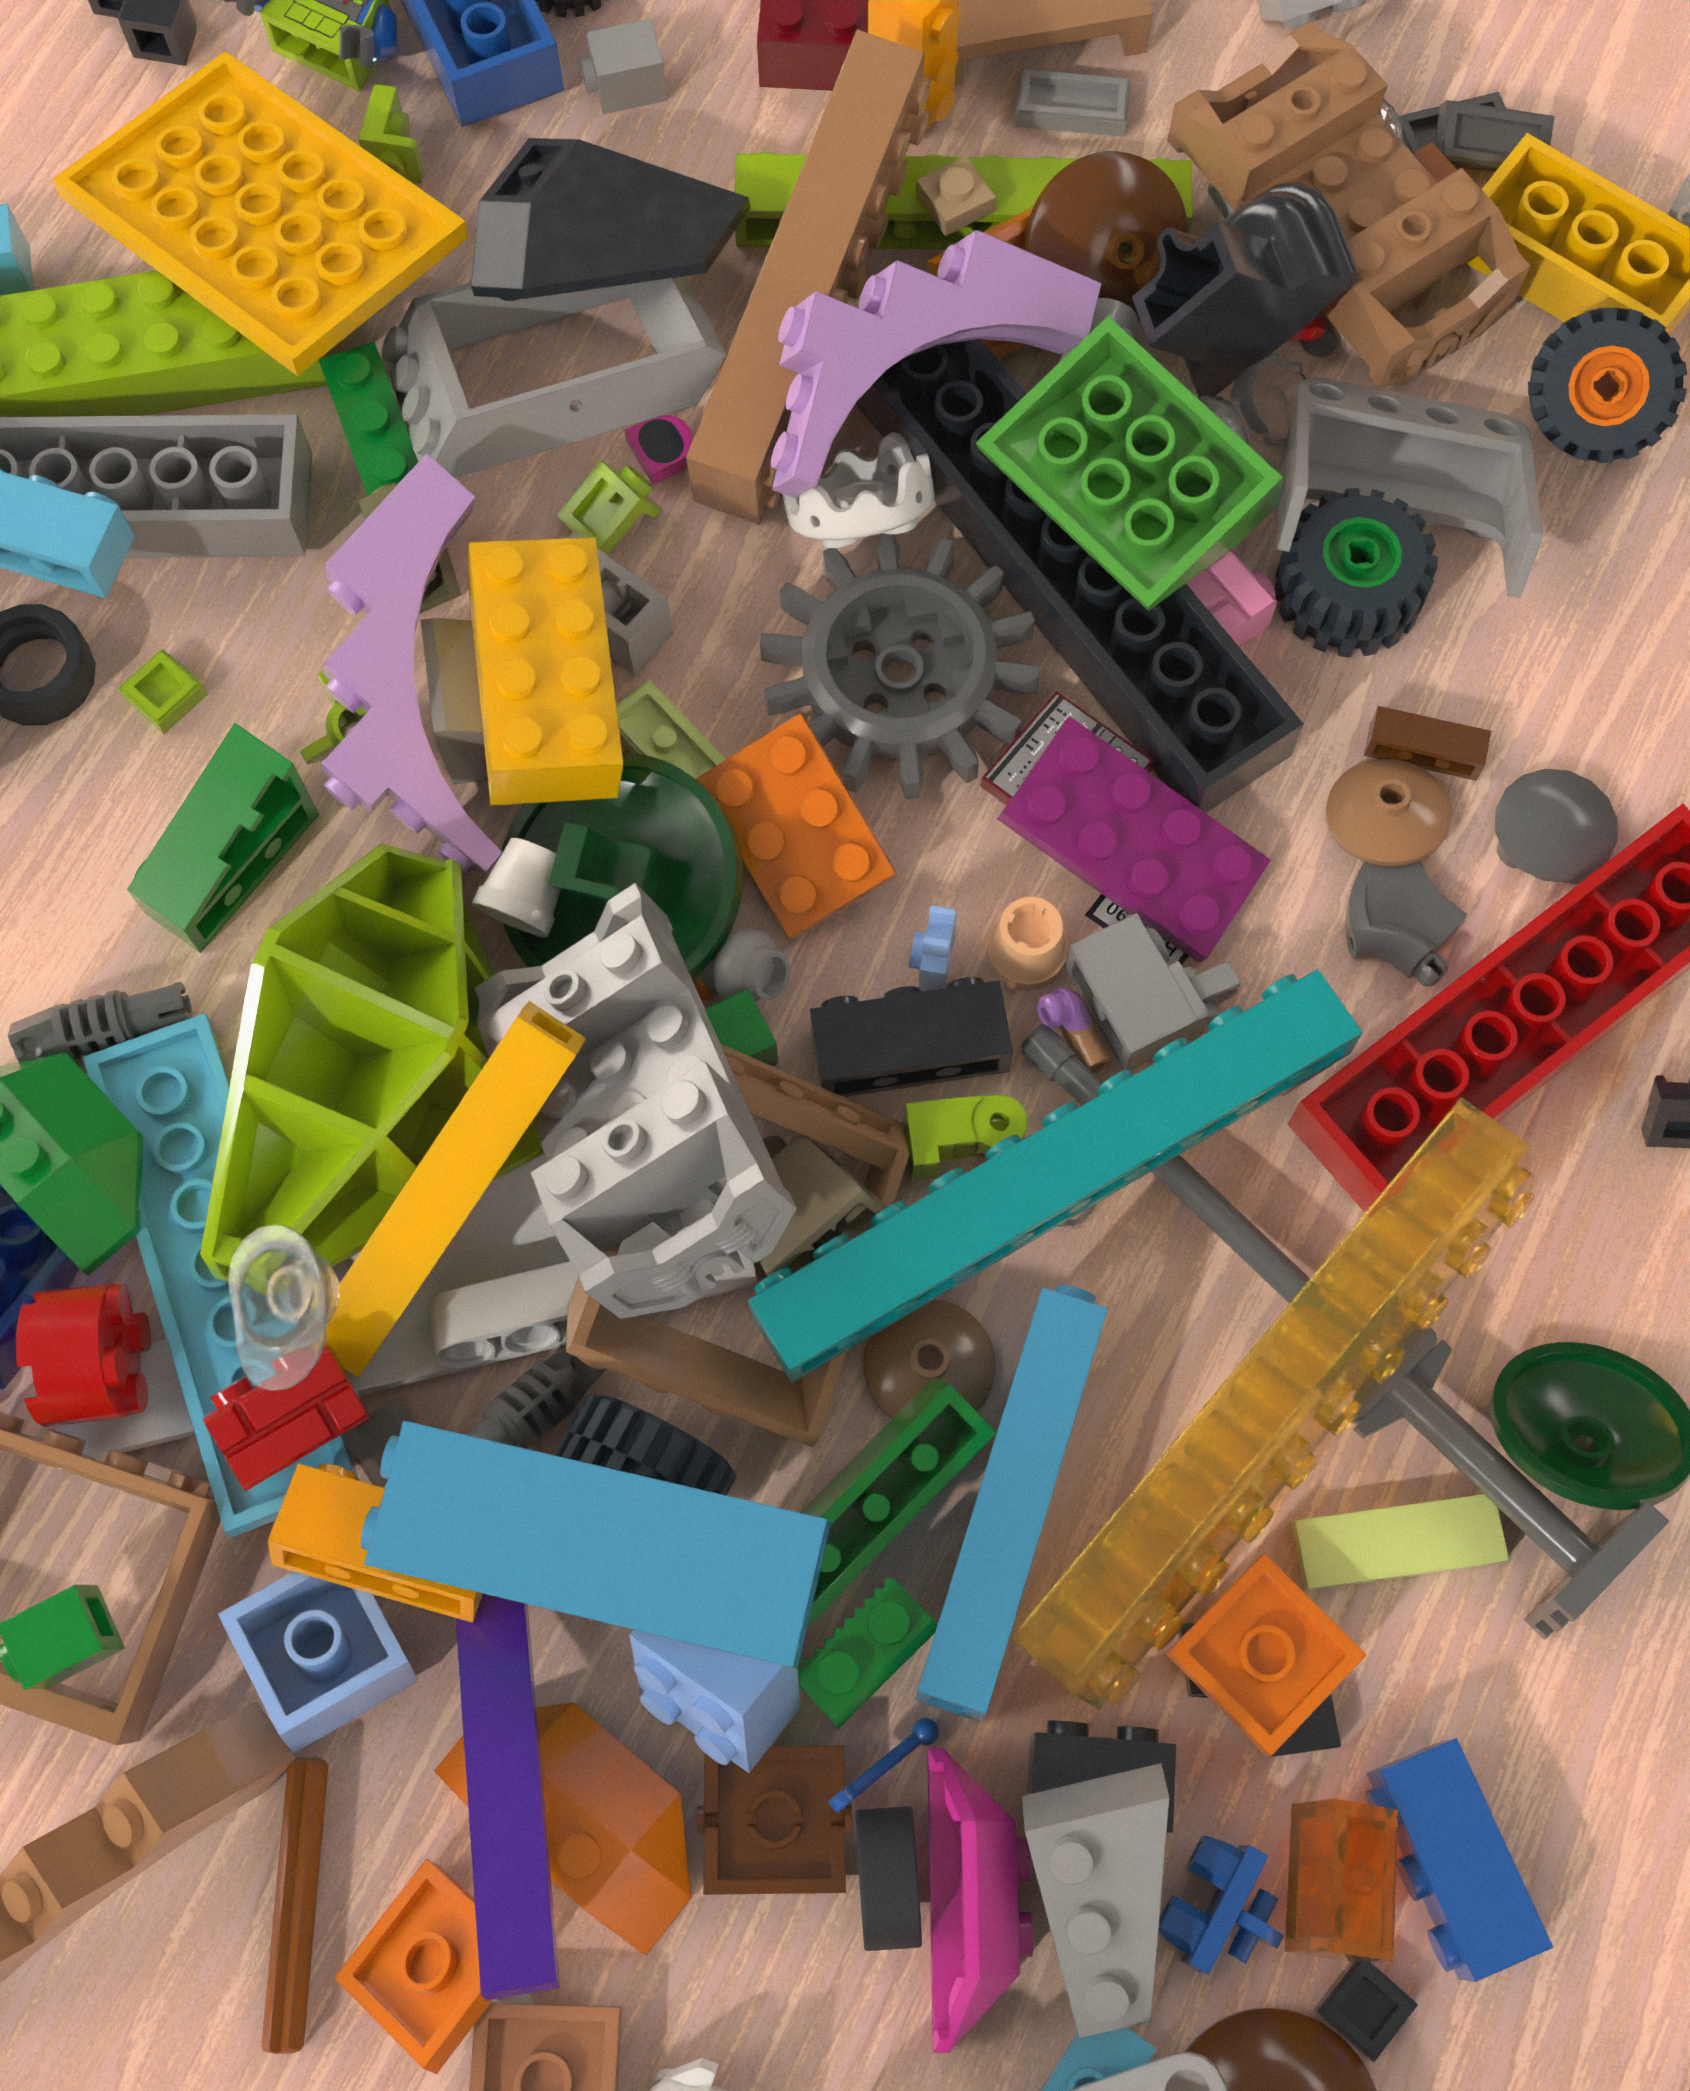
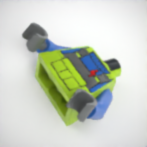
[223,0,397,91]

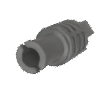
[8,982,193,1062]
[467,1348,606,1449]

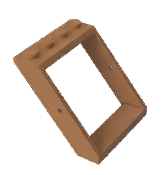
[566,1044,909,1447]

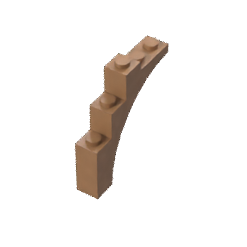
[0,1701,296,1982]

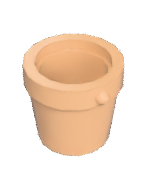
[986,896,1069,991]

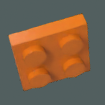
[1165,1553,1367,1757]
[334,1858,492,2074]

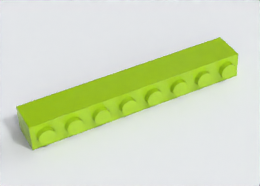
[734,152,1193,253]

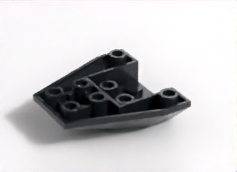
[471,138,751,301]

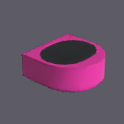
[624,415,693,485]

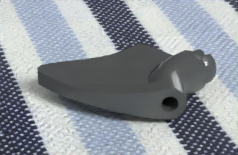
[1345,861,1468,987]

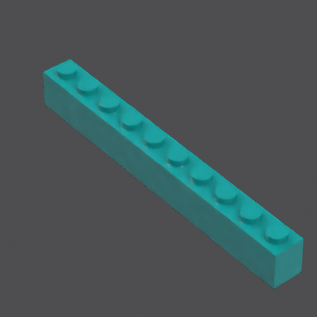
[748,969,1363,1383]

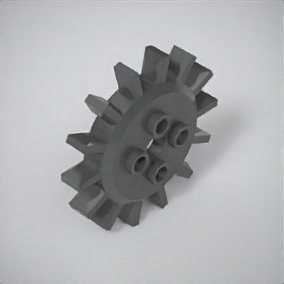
[760,533,1040,799]

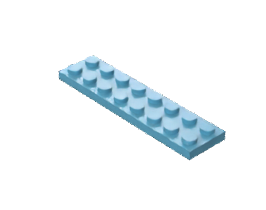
[82,1013,359,1538]

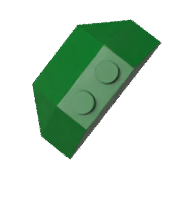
[0,1052,143,1276]

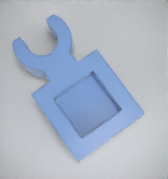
[909,905,957,992]

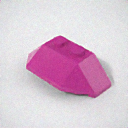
[927,1748,1033,2053]

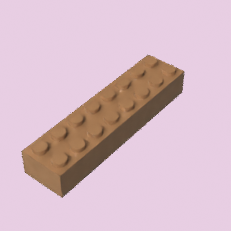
[686,29,931,525]

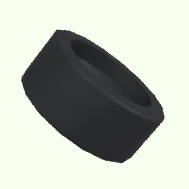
[0,604,96,726]
[855,1806,922,1951]

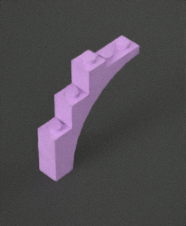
[771,230,1101,498]
[322,453,503,878]

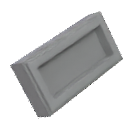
[1014,68,1131,137]

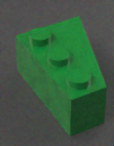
[127,723,320,953]

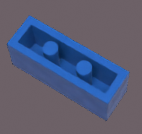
[1365,1738,1554,1982]

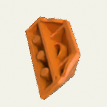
[434,1702,692,1956]

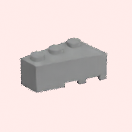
[1022,1763,1169,2038]

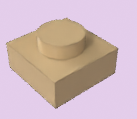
[916,156,996,236]

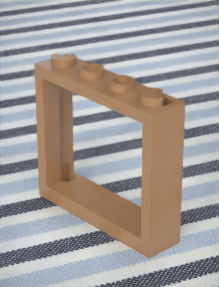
[0,1412,221,1745]

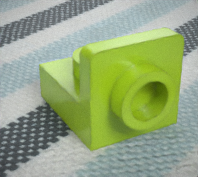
[358,84,424,183]
[556,461,662,555]

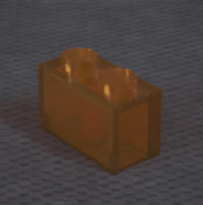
[1285,1799,1398,1961]

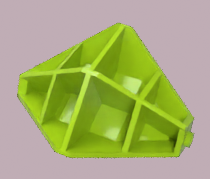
[200,843,544,1296]

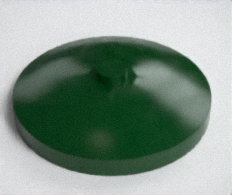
[501,753,743,979]

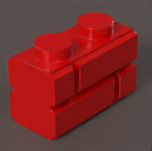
[203,1340,369,1492]

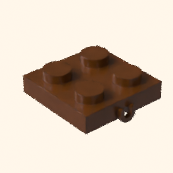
[696,1745,852,1895]

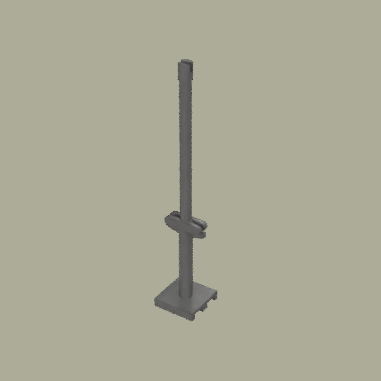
[1020,1024,1670,1640]

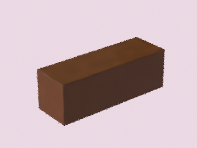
[1364,706,1491,781]

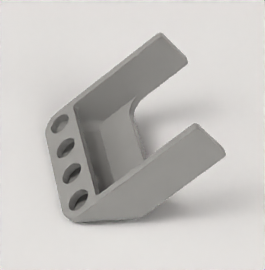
[1276,377,1543,598]

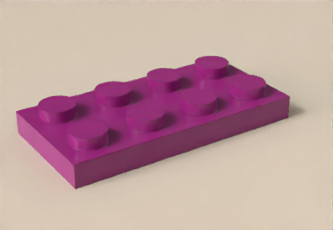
[997,716,1271,963]

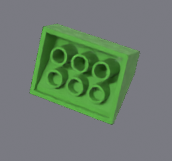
[976,316,1283,611]

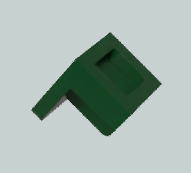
[548,822,655,904]

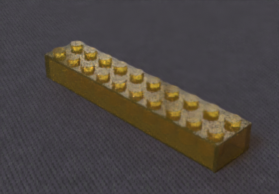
[1011,1097,1535,1710]

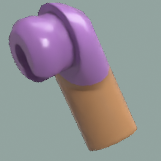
[1037,987,1113,1073]

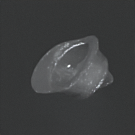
[228,1225,340,1391]

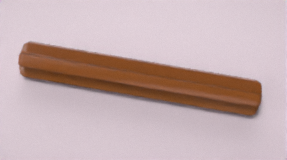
[261,1757,328,2054]

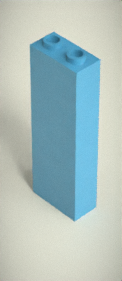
[915,1284,1108,1722]
[361,1420,831,1669]

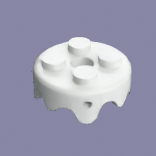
[783,432,935,548]

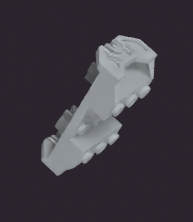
[474,883,797,1319]

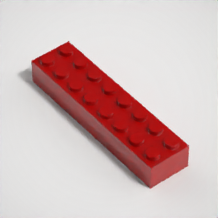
[1287,803,1690,1222]

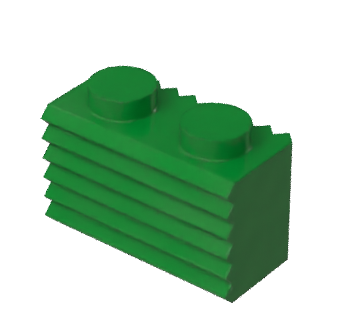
[798,1578,938,1729]

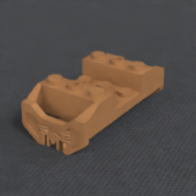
[1167,20,1531,387]

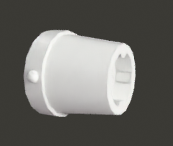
[472,838,561,938]

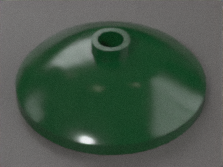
[1490,1342,1690,1510]

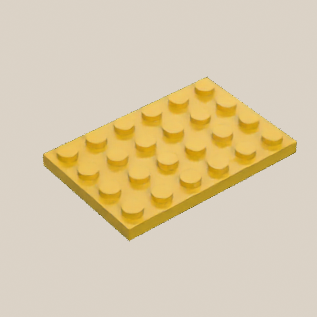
[52,51,469,376]

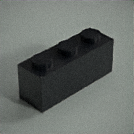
[810,977,1013,1097]

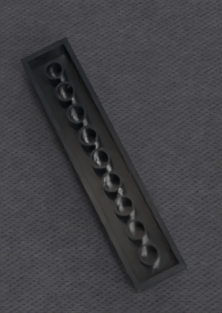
[855,339,1304,813]

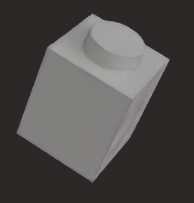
[580,18,667,114]

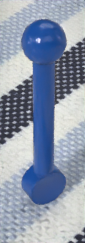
[828,1718,939,1814]

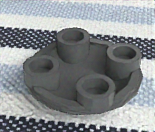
[1495,769,1618,885]

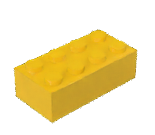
[1464,133,1690,336]
[468,537,623,805]

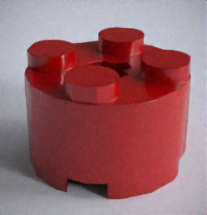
[16,1283,151,1427]

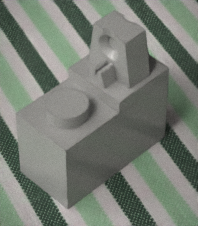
[1065,913,1241,1071]

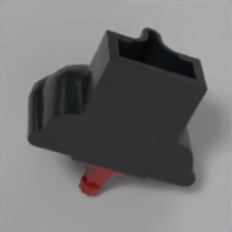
[1132,182,1360,400]

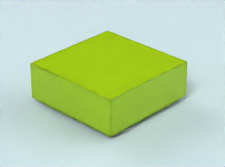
[118,649,208,734]

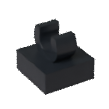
[1641,1075,1690,1148]

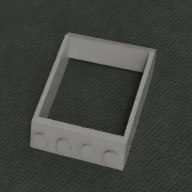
[382,276,727,478]

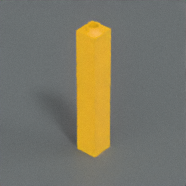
[301,1001,586,1378]

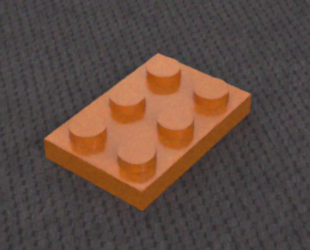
[696,713,898,940]

